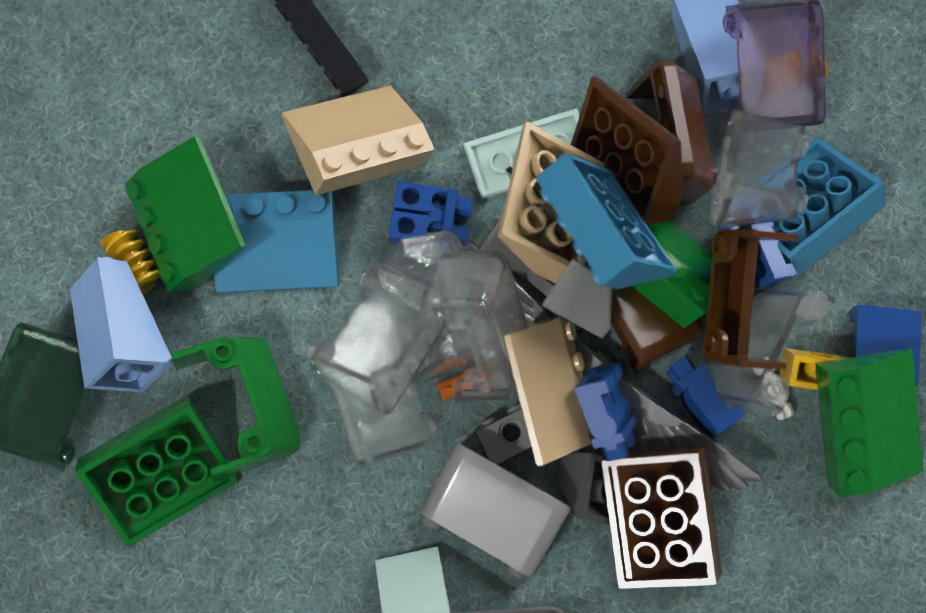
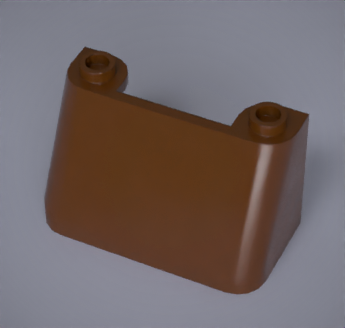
[586,260,704,375]

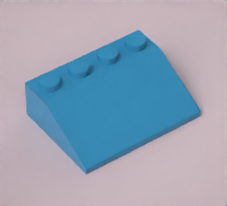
[726,137,886,280]
[535,152,678,289]
[214,190,338,293]

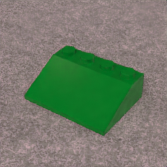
[124,136,246,293]
[632,221,713,328]
[815,348,923,498]
[75,394,239,547]

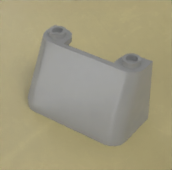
[419,443,571,581]

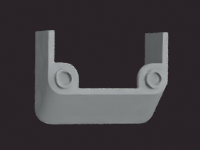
[479,217,613,338]

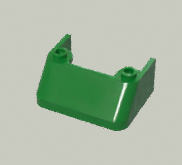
[171,337,301,482]

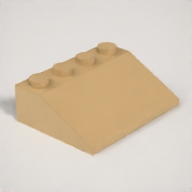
[281,86,435,196]
[498,121,604,283]
[503,316,593,466]

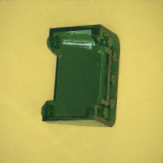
[0,322,86,470]

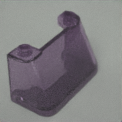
[723,0,826,130]

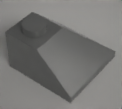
[558,452,610,525]

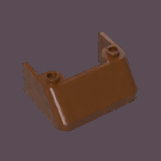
[625,61,717,206]
[702,229,799,370]

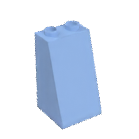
[671,0,766,116]
[70,257,173,392]

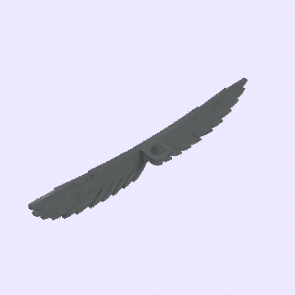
[462,241,761,492]

